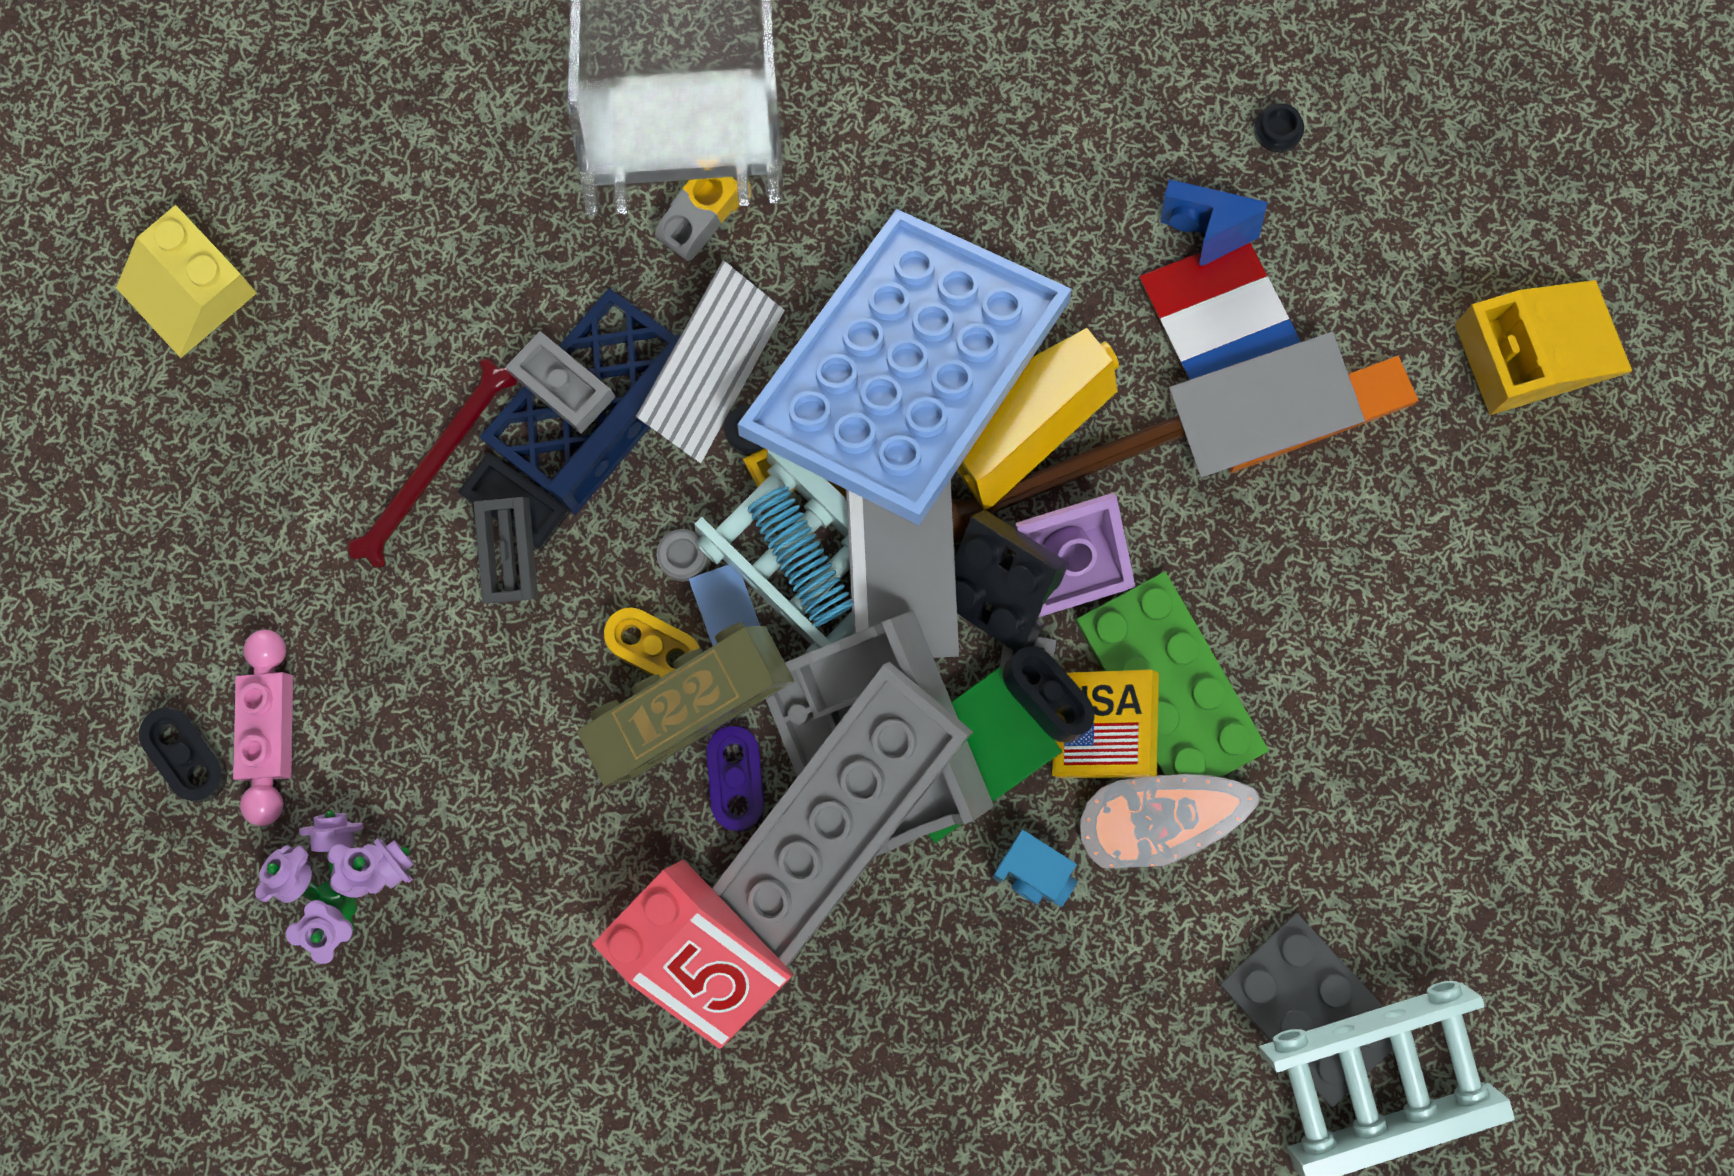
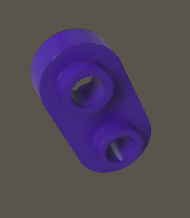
[707,726,765,832]

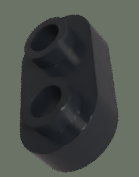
[1003,646,1095,743]
[139,707,227,803]

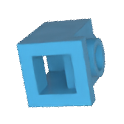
[991,830,1078,907]

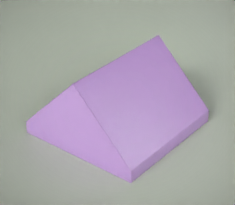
[1014,493,1135,617]

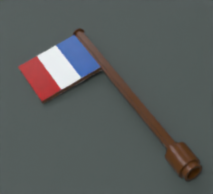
[951,242,1301,544]

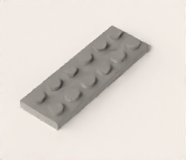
[712,662,973,967]

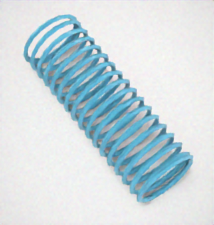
[747,486,855,627]

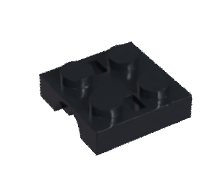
[954,510,1069,652]

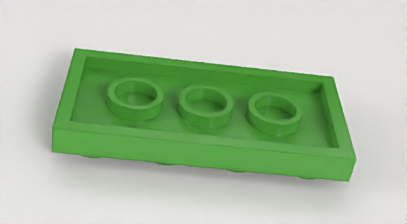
[1075,571,1269,777]

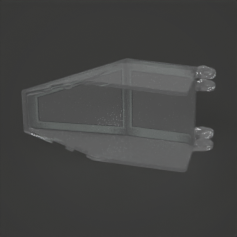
[568,0,783,216]

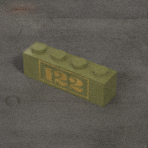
[576,622,795,787]

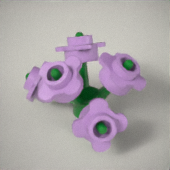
[255,811,414,964]

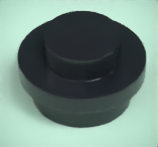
[1254,103,1304,153]

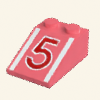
[592,859,794,1049]

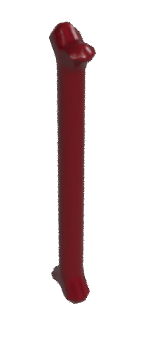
[347,359,517,568]

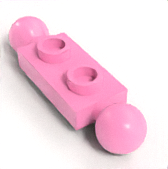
[233,630,293,826]

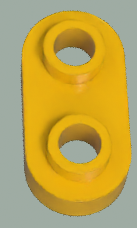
[604,608,700,678]

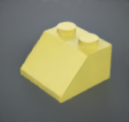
[116,205,257,358]

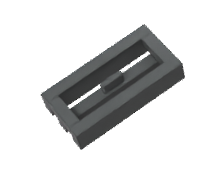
[473,497,538,604]

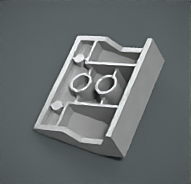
[766,610,994,856]

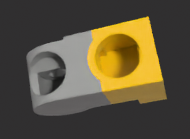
[655,159,747,261]

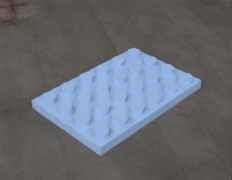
[738,209,1071,526]

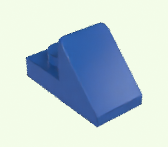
[1161,179,1268,266]

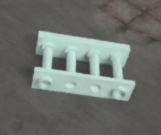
[694,450,853,653]
[1259,981,1515,1176]

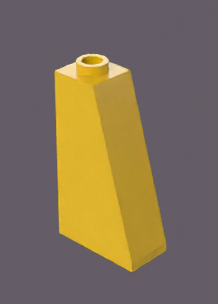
[956,328,1119,510]

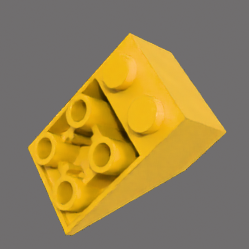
[1454,280,1632,416]

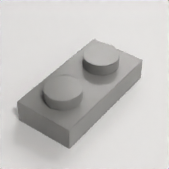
[505,331,615,433]

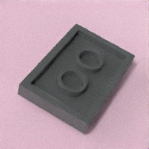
[1218,913,1393,1107]

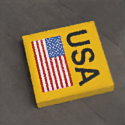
[1052,670,1159,778]

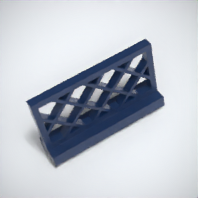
[479,288,681,515]

